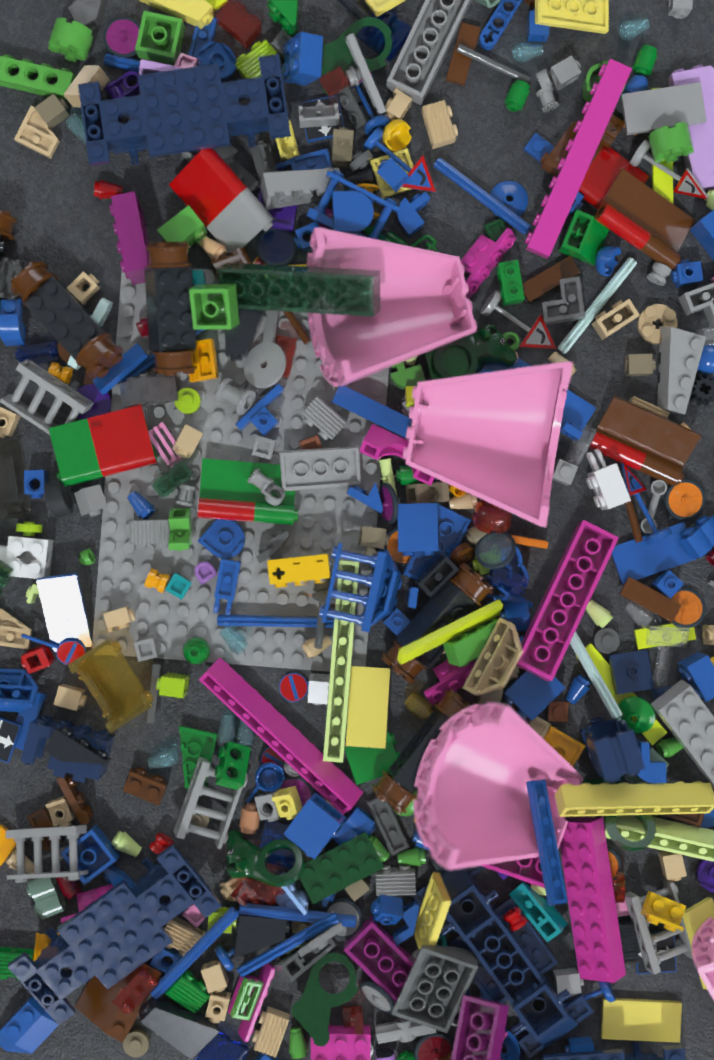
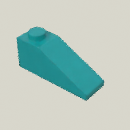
[509,882,568,943]

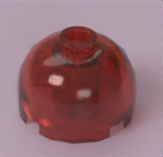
[472,499,512,534]

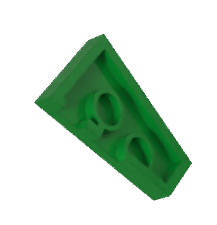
[179,725,218,789]

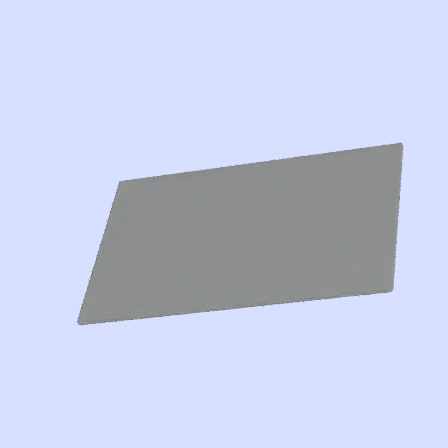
[92,268,389,672]

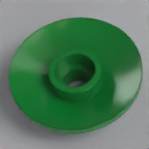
[617,697,656,733]

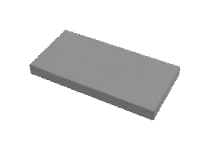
[344,33,386,114]
[621,82,706,135]
[279,445,361,491]

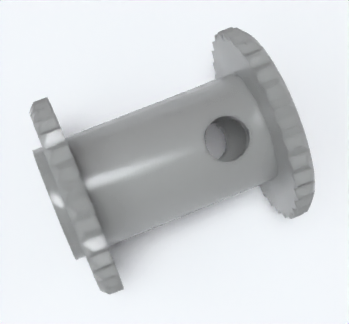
[215,378,256,415]

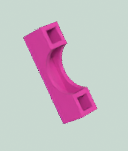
[359,424,435,486]

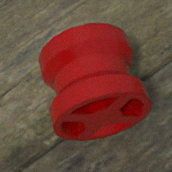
[149,832,174,855]
[502,906,528,932]

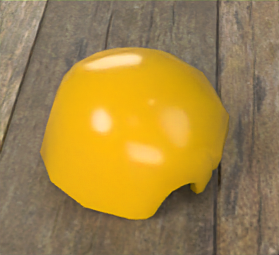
[382,119,412,152]

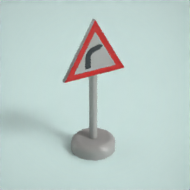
[630,139,709,199]
[480,290,556,349]

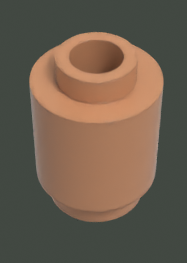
[239,803,260,834]

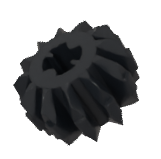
[690,373,714,406]

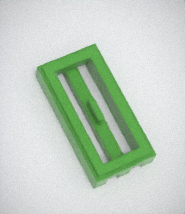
[230,977,263,1021]

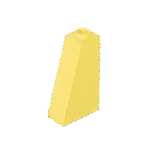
[139,0,215,29]

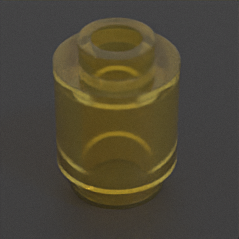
[404,691,433,720]

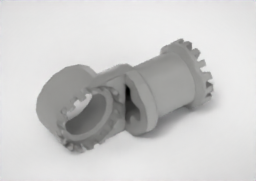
[536,68,559,113]
[247,468,285,506]

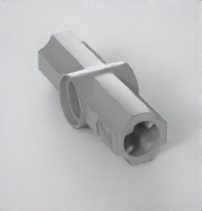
[375,1017,436,1044]

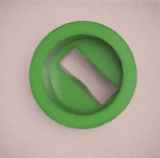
[78,548,95,566]

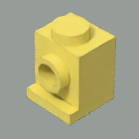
[272,786,303,820]

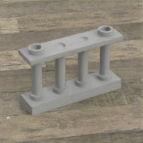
[0,359,94,435]
[173,756,248,849]
[6,825,88,883]
[623,879,693,975]

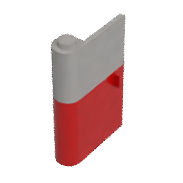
[169,148,274,254]

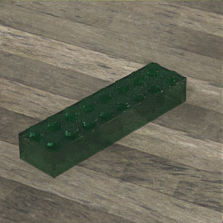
[218,263,380,317]

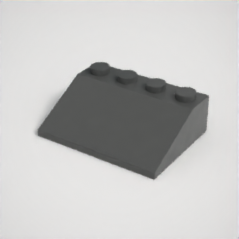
[391,945,478,1033]

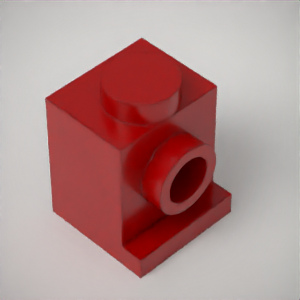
[21,645,55,674]

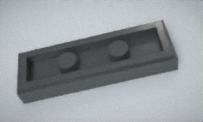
[145,662,161,724]
[367,797,410,856]

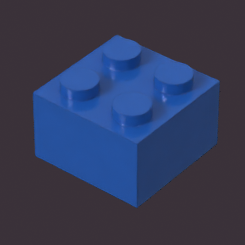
[282,32,323,86]
[677,652,714,702]
[60,824,120,885]

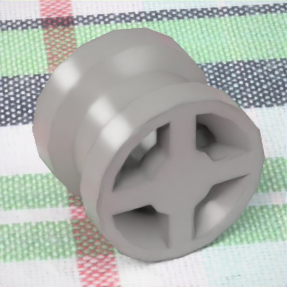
[647,262,672,286]

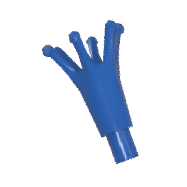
[486,577,533,609]

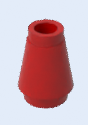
[94,179,123,199]

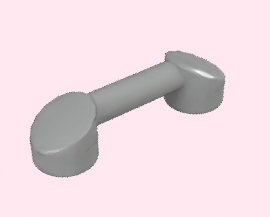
[640,480,667,534]

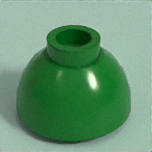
[183,637,210,664]

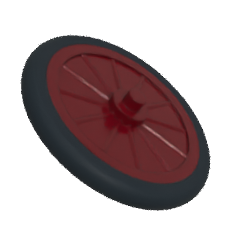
[414,1032,454,1060]

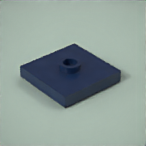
[608,650,654,695]

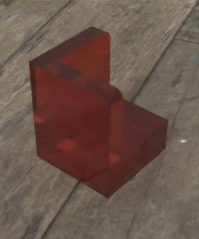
[319,66,350,97]

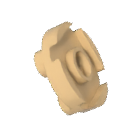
[637,304,678,344]

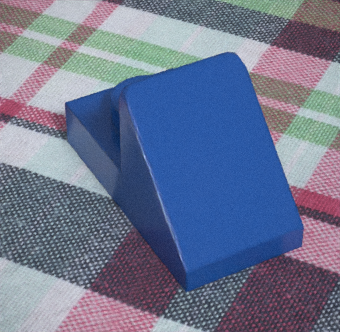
[346,482,383,513]

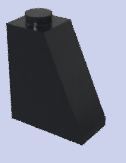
[225,306,265,361]
[234,912,290,957]

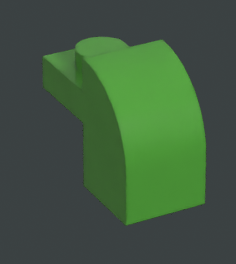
[390,362,426,389]
[168,508,192,551]

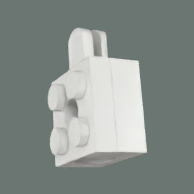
[586,449,631,510]
[0,536,53,579]

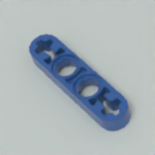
[479,0,523,50]

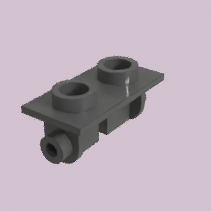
[336,86,370,130]
[250,141,277,185]

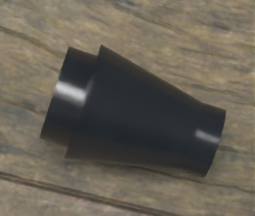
[345,167,375,185]

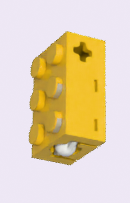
[267,554,333,588]

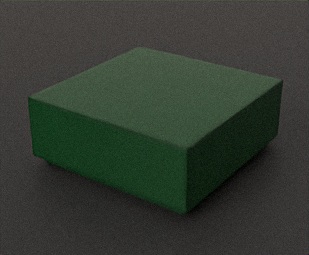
[483,218,507,242]

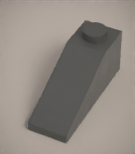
[273,930,336,983]

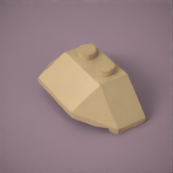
[463,618,523,696]

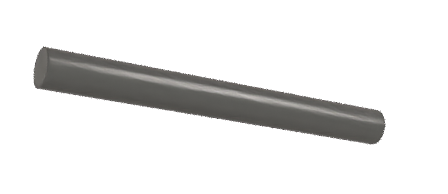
[456,44,530,84]

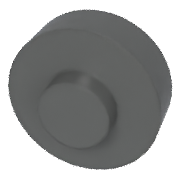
[349,150,374,172]
[593,628,620,654]

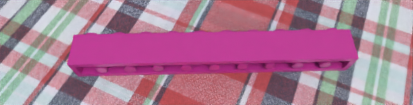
[525,59,632,259]
[199,657,364,815]

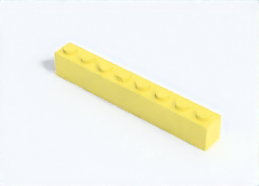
[555,781,714,817]

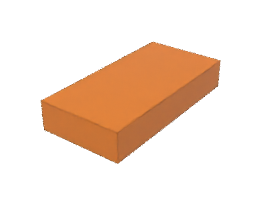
[506,534,548,549]

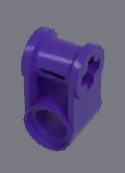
[104,71,139,99]

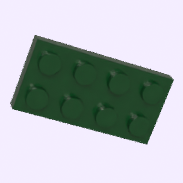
[299,831,384,904]

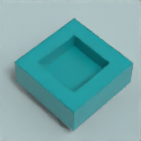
[165,573,193,600]

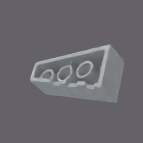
[260,167,344,210]
[657,327,706,414]

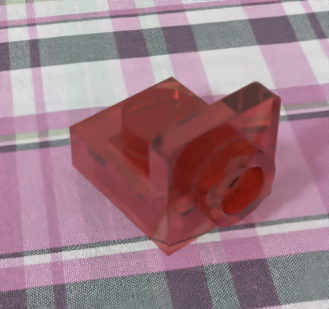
[612,872,626,903]
[343,1006,364,1034]

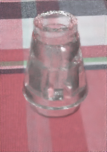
[624,601,654,628]

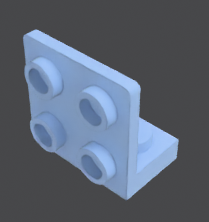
[266,871,309,915]

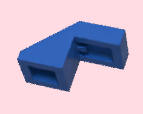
[392,899,419,945]

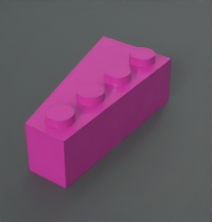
[480,857,563,888]

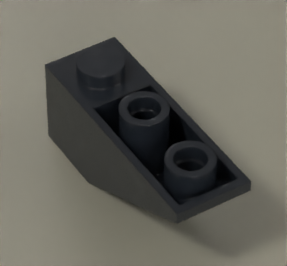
[43,727,111,765]

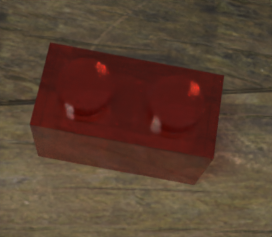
[215,0,262,49]

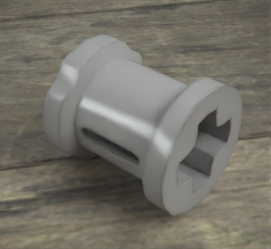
[175,484,197,507]

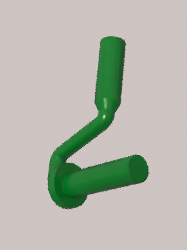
[386,231,438,252]

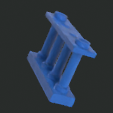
[306,170,400,240]
[319,543,386,632]

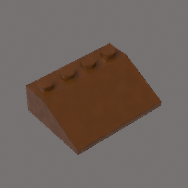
[75,958,162,1043]

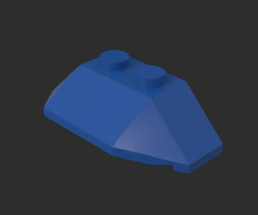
[362,549,402,627]
[0,668,39,713]
[0,995,58,1054]

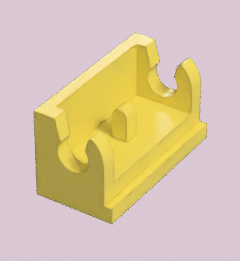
[275,120,300,162]

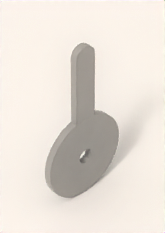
[244,302,286,389]

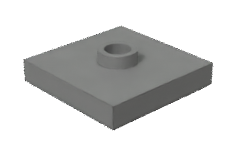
[298,923,344,957]

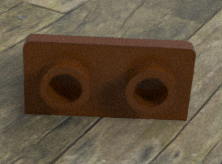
[122,767,169,806]

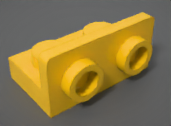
[640,891,686,932]

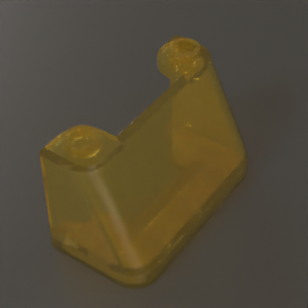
[68,638,154,733]

